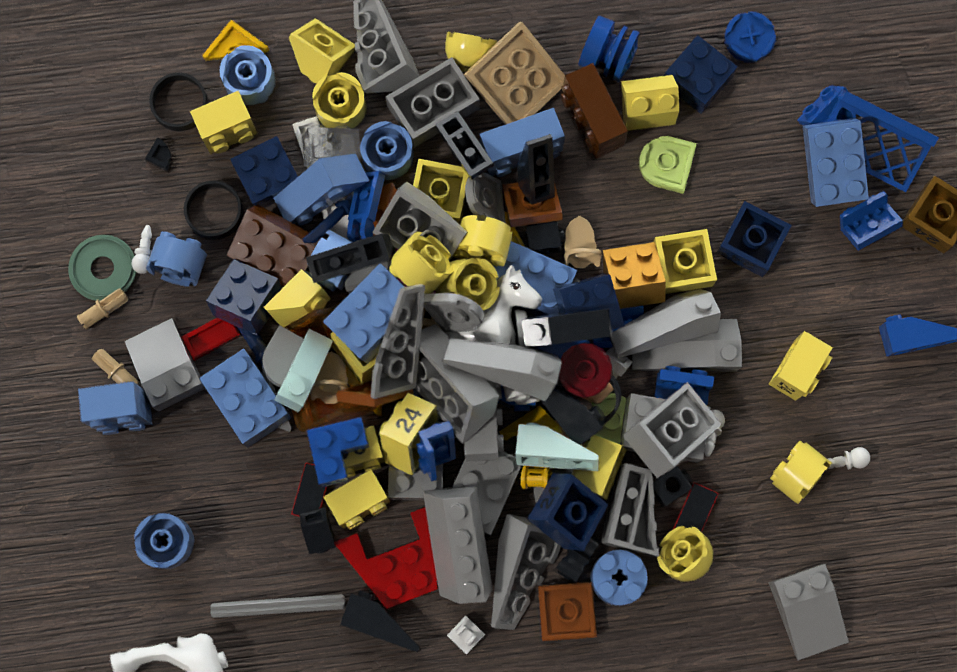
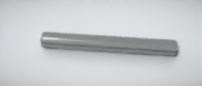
[210,594,345,618]

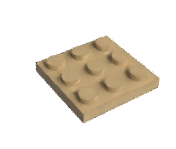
[463,22,565,125]

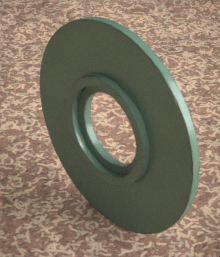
[68,235,136,301]

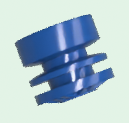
[578,15,640,83]

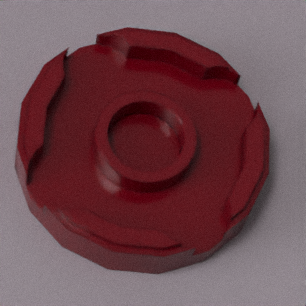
[559,343,612,397]

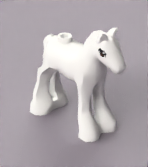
[437,265,543,420]
[110,633,228,672]

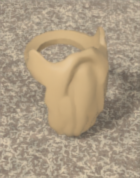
[564,216,602,268]
[310,352,348,404]

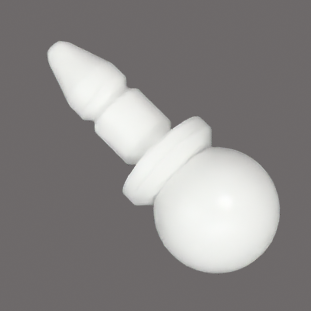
[132,225,152,274]
[704,410,725,457]
[828,447,870,470]

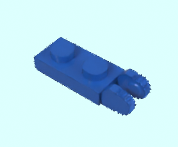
[347,171,385,242]

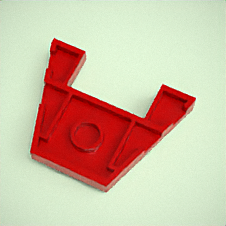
[335,507,437,609]

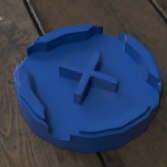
[724,12,776,62]

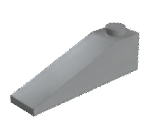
[353,0,420,93]
[371,284,425,399]
[609,289,721,358]
[632,319,742,372]
[443,338,562,401]
[491,514,561,630]

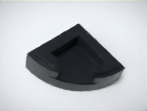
[145,137,172,173]

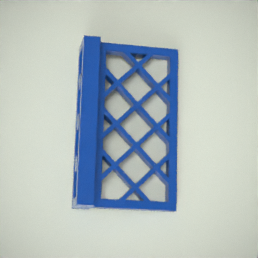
[826,89,939,192]

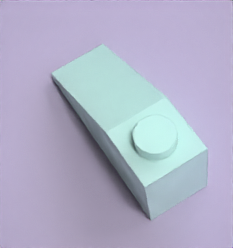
[274,329,333,412]
[516,423,599,471]

